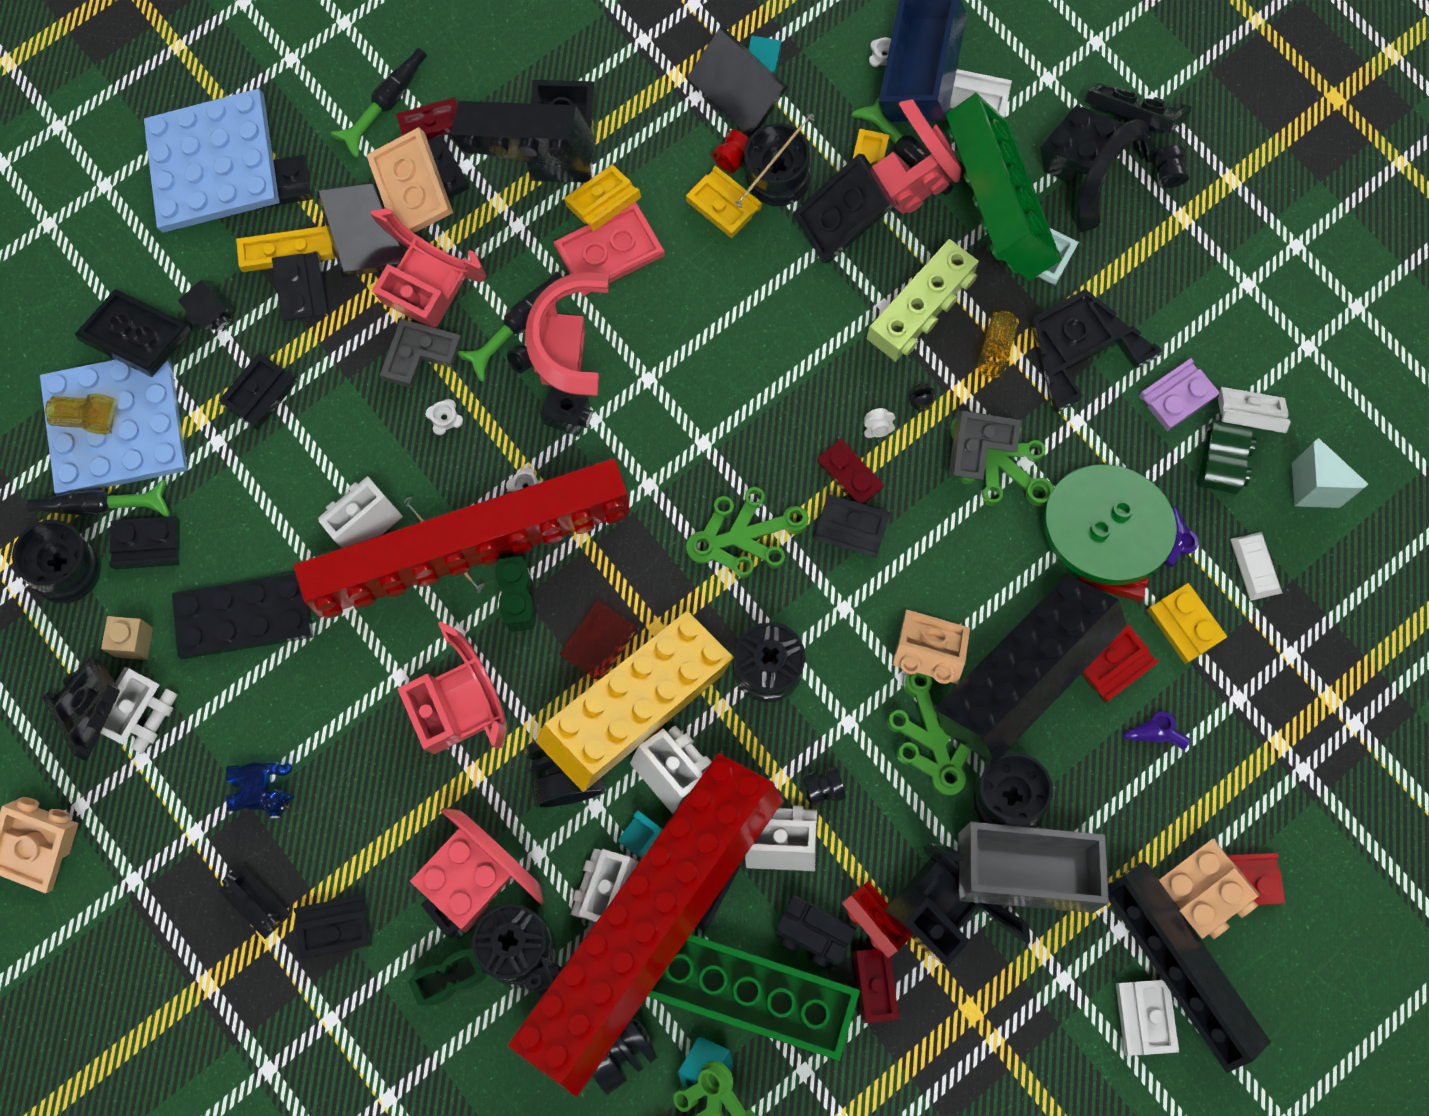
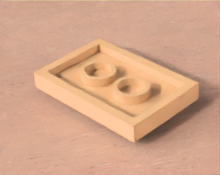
[366,127,453,233]

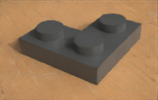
[380,319,462,388]
[949,411,1021,480]

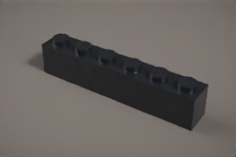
[1108,860,1271,1073]

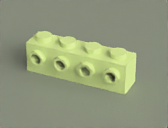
[867,239,979,362]

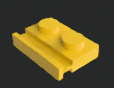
[564,164,641,232]
[686,165,762,239]
[1147,583,1227,665]

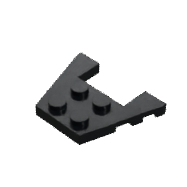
[1030,289,1163,413]

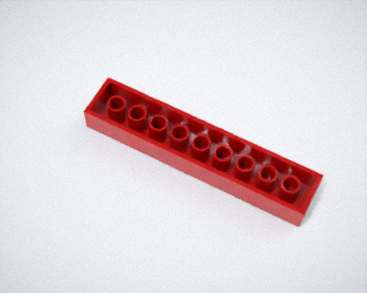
[293,458,630,619]
[507,753,783,1098]

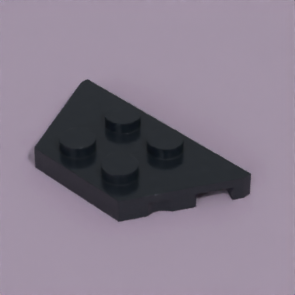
[42,657,120,761]

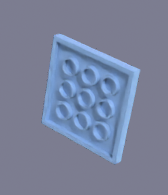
[144,88,279,233]
[40,356,188,495]

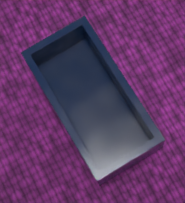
[879,0,967,122]

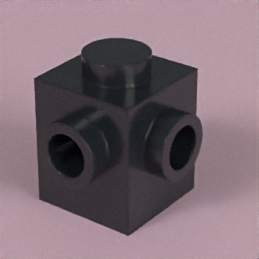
[178,280,236,331]
[540,386,593,437]

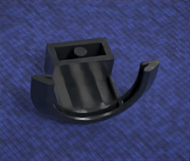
[1040,105,1154,232]
[885,843,1030,967]

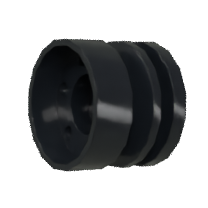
[745,123,811,206]
[11,520,101,604]
[733,622,806,703]
[524,742,607,808]
[974,753,1053,828]
[472,904,556,988]
[592,1014,658,1095]

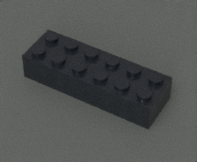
[934,575,1127,764]

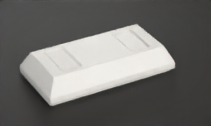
[1230,532,1282,601]

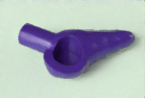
[1164,506,1199,567]
[1123,712,1191,750]

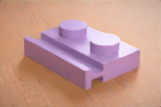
[1139,358,1220,432]

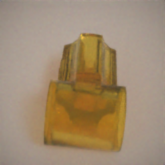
[977,310,1020,379]
[45,394,117,435]

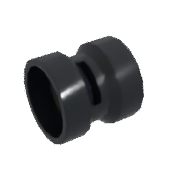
[1154,145,1189,188]
[803,766,845,808]

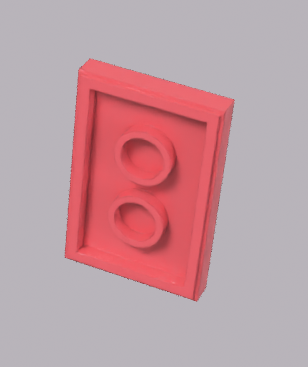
[553,202,665,297]

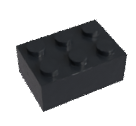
[527,80,596,183]

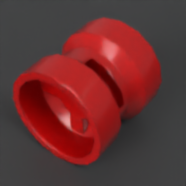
[712,129,749,174]

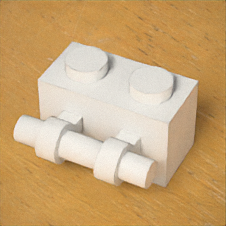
[318,476,403,548]
[101,667,178,754]
[630,726,711,815]
[745,805,817,871]
[570,848,639,923]

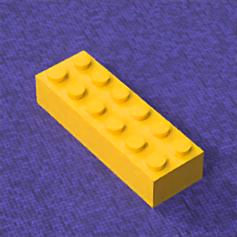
[536,610,734,792]

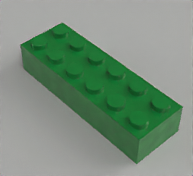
[946,92,1062,281]
[647,934,860,1061]

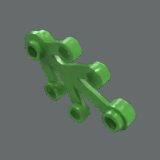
[950,418,1053,506]
[686,487,809,578]
[887,673,971,796]
[673,1060,757,1116]

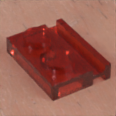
[560,600,637,681]

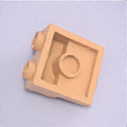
[893,609,970,684]
[0,797,79,893]
[1159,839,1260,940]

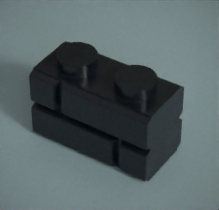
[774,894,856,969]

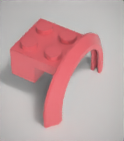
[872,99,962,214]
[370,208,486,328]
[525,272,610,396]
[397,622,507,754]
[410,808,544,933]

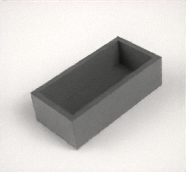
[958,822,1109,913]

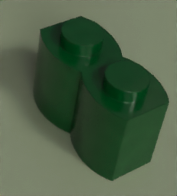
[1198,420,1256,494]
[495,556,536,632]
[408,949,488,1006]

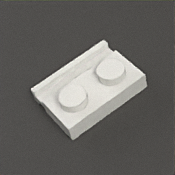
[949,69,1012,117]
[1218,387,1290,433]
[1116,980,1179,1056]

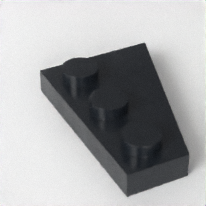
[1085,83,1192,134]

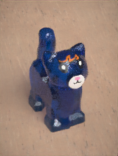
[226,763,295,819]

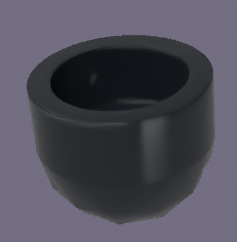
[507,345,532,373]
[909,383,936,411]

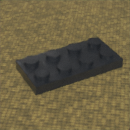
[172,573,313,660]

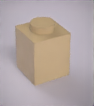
[101,616,153,660]

